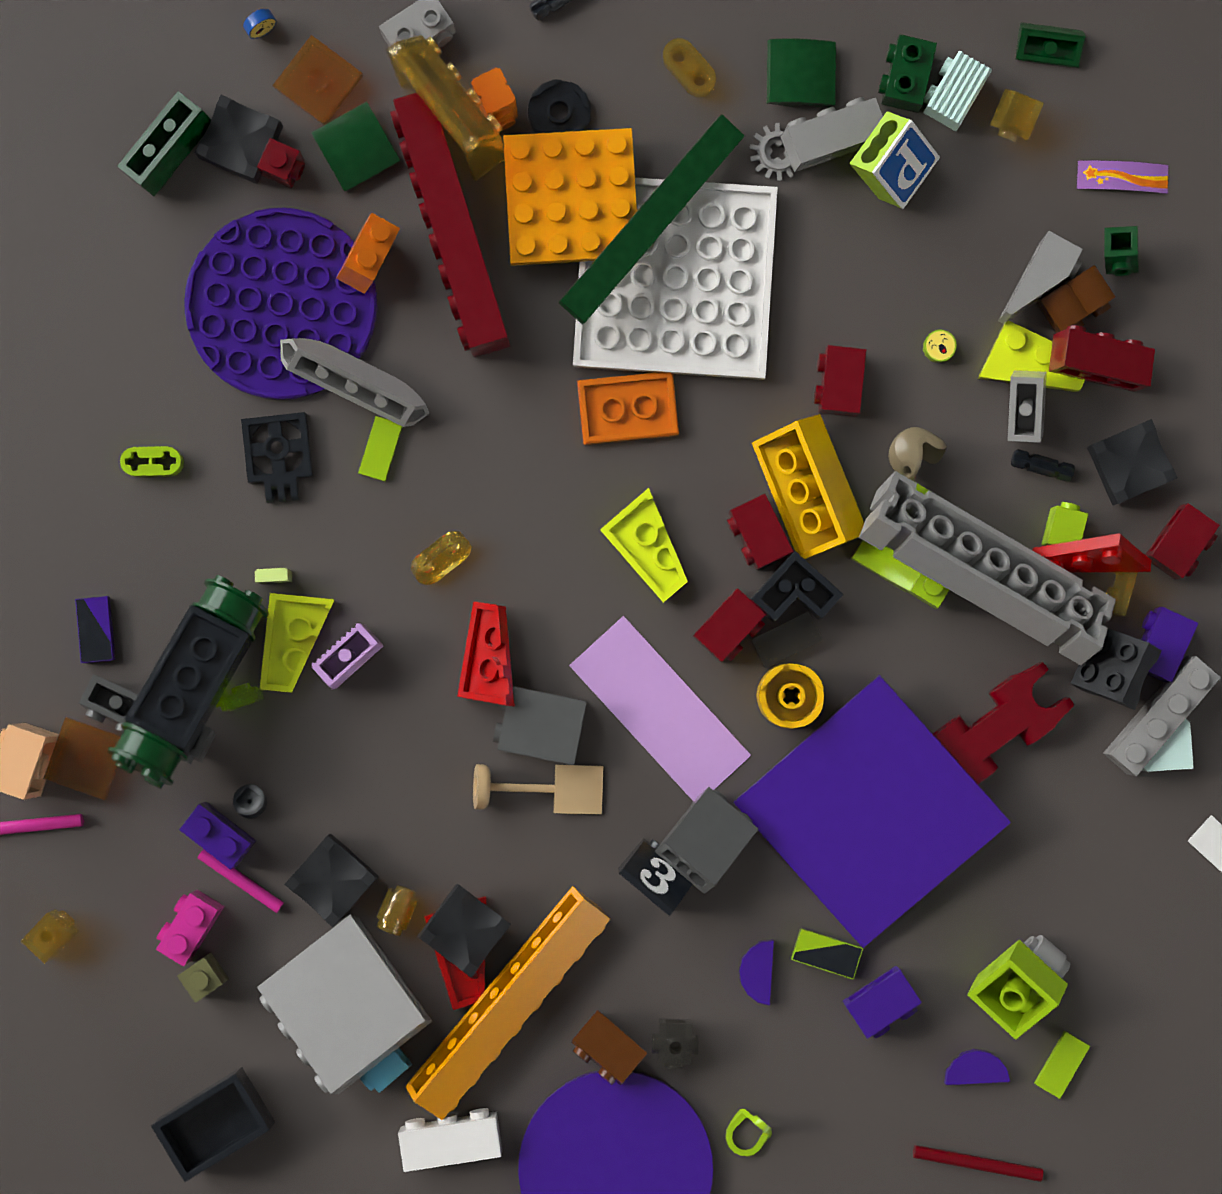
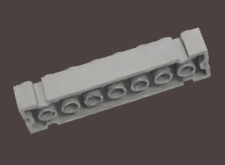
[859,471,1116,665]

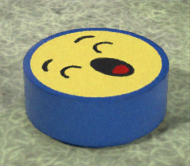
[243,9,277,39]

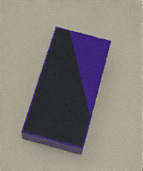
[75,596,115,663]

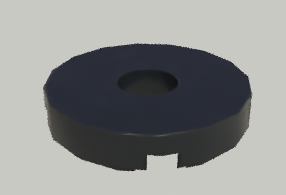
[528,79,591,133]

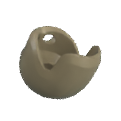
[888,427,947,481]

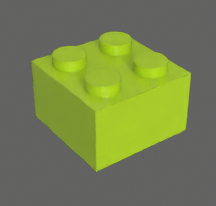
[967,939,1068,1040]

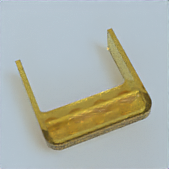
[386,35,505,181]

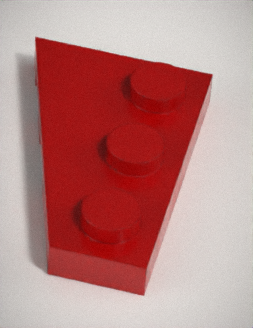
[424,896,487,1010]

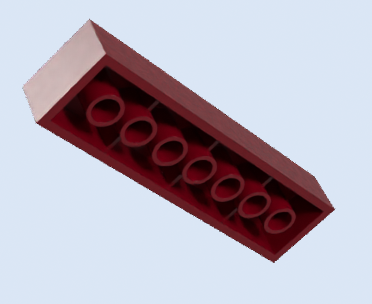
[390,88,510,358]

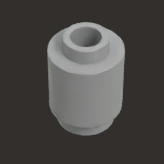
[1024,935,1070,978]

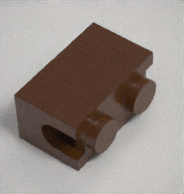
[571,1010,647,1085]

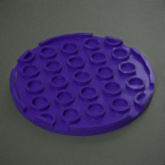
[184,208,378,400]
[518,1070,713,1194]

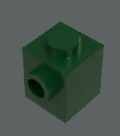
[1104,226,1139,276]

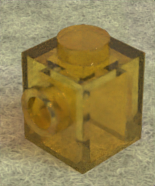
[990,89,1044,142]
[21,909,79,963]

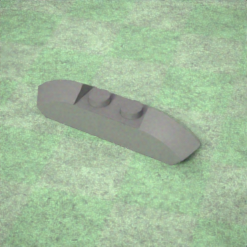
[280,338,429,427]

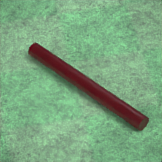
[913,1145,1043,1182]

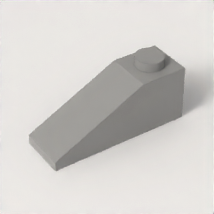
[998,231,1083,324]

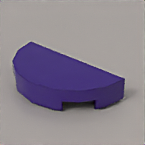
[739,939,774,1006]
[944,1049,1010,1085]

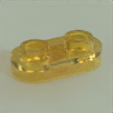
[663,38,716,97]
[411,531,471,585]

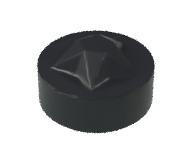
[233,784,267,819]

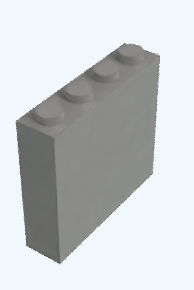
[257,915,432,1094]

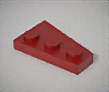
[1032,533,1152,572]
[457,601,514,707]

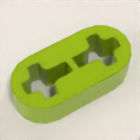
[120,446,184,477]

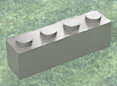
[1103,656,1221,776]

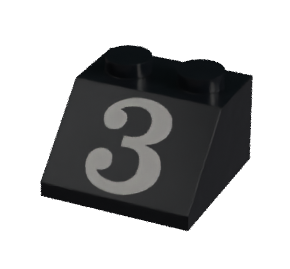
[618,838,693,916]

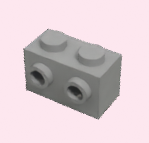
[379,0,456,67]

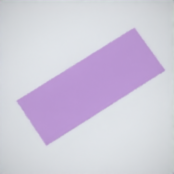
[569,616,751,802]

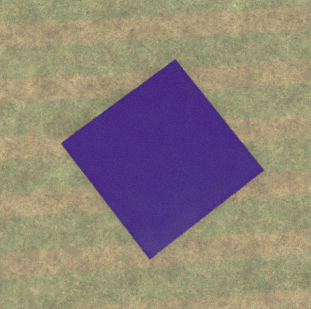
[734,674,1011,948]

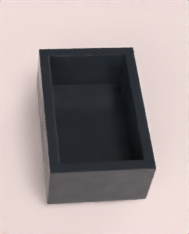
[151,1067,275,1182]

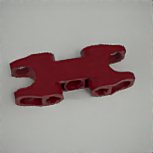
[933,662,1075,784]

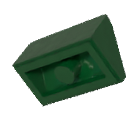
[1015,23,1086,68]

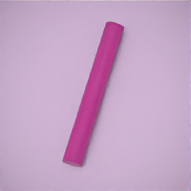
[0,814,84,835]
[197,849,284,913]

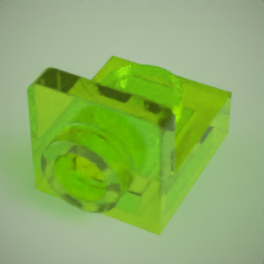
[216,683,264,712]

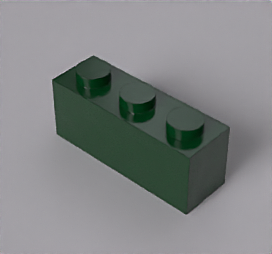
[117,91,211,197]

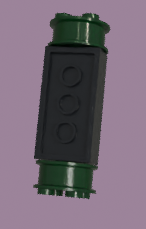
[107,575,269,789]

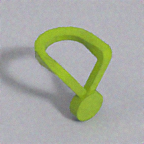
[725,1109,772,1156]

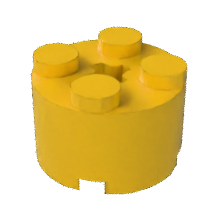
[756,663,824,729]

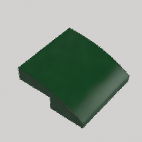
[767,39,836,108]
[311,101,400,192]

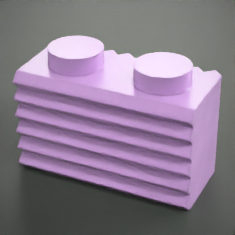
[312,623,383,689]

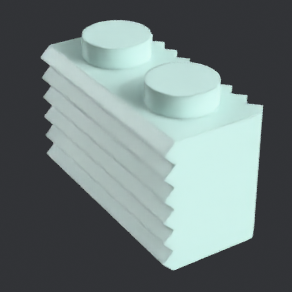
[923,51,992,131]

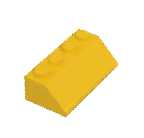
[752,414,864,559]

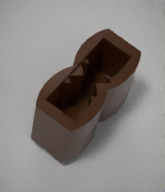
[1037,265,1116,333]

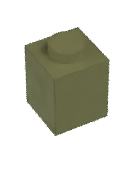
[177,953,229,1003]

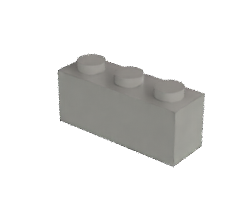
[781,97,883,172]

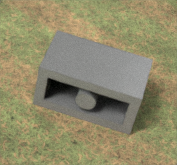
[1008,370,1047,442]

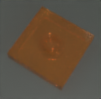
[273,35,363,125]
[43,717,121,800]

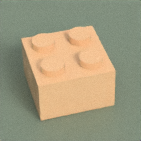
[0,723,62,800]

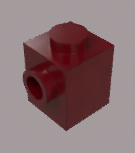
[257,138,305,189]

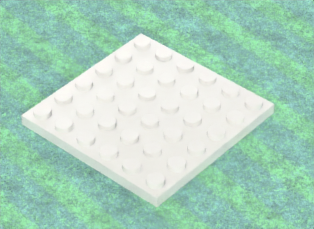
[573,178,778,380]

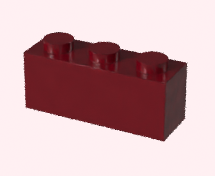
[1049,325,1155,392]

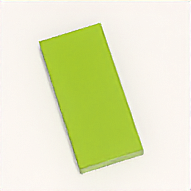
[358,416,402,482]
[1034,1031,1090,1099]

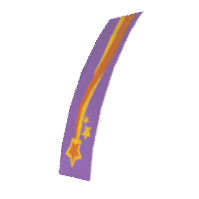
[1077,161,1169,194]

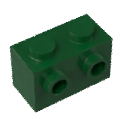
[878,34,937,113]

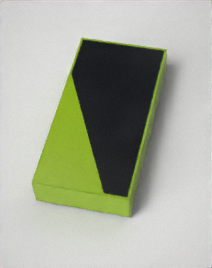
[791,928,863,980]

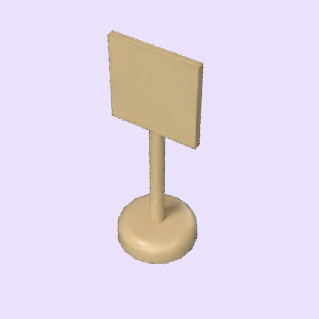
[473,764,604,814]

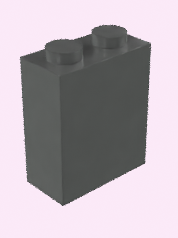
[493,686,587,765]
[654,787,758,894]

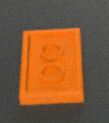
[577,372,679,445]

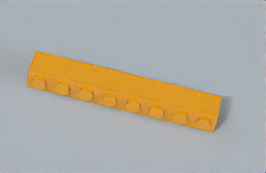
[405,886,610,1120]

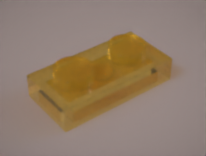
[1106,572,1138,617]

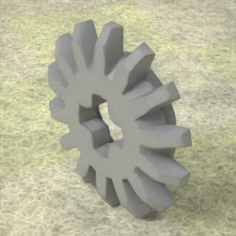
[750,123,794,181]

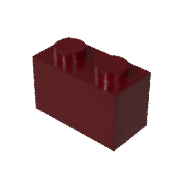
[814,345,867,417]
[726,494,793,570]
[1145,503,1220,580]
[693,588,766,662]

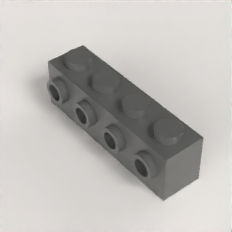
[79,674,216,764]

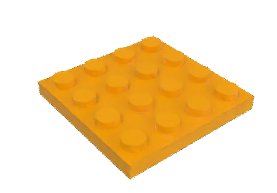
[503,128,637,266]

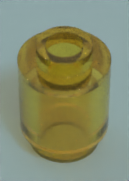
[377,885,418,936]

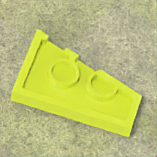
[978,321,1085,392]
[600,488,688,603]
[260,593,334,693]

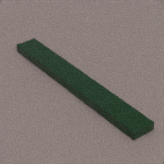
[558,114,745,325]

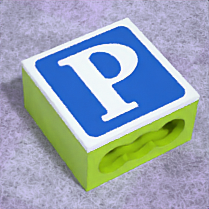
[849,111,940,209]

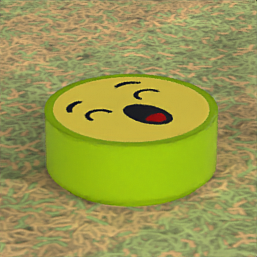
[923,330,957,363]

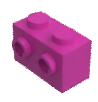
[156,890,224,967]

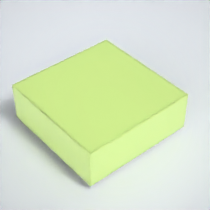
[255,568,292,584]

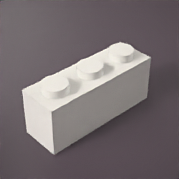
[398,1108,503,1172]

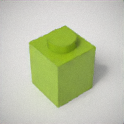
[1041,502,1088,546]

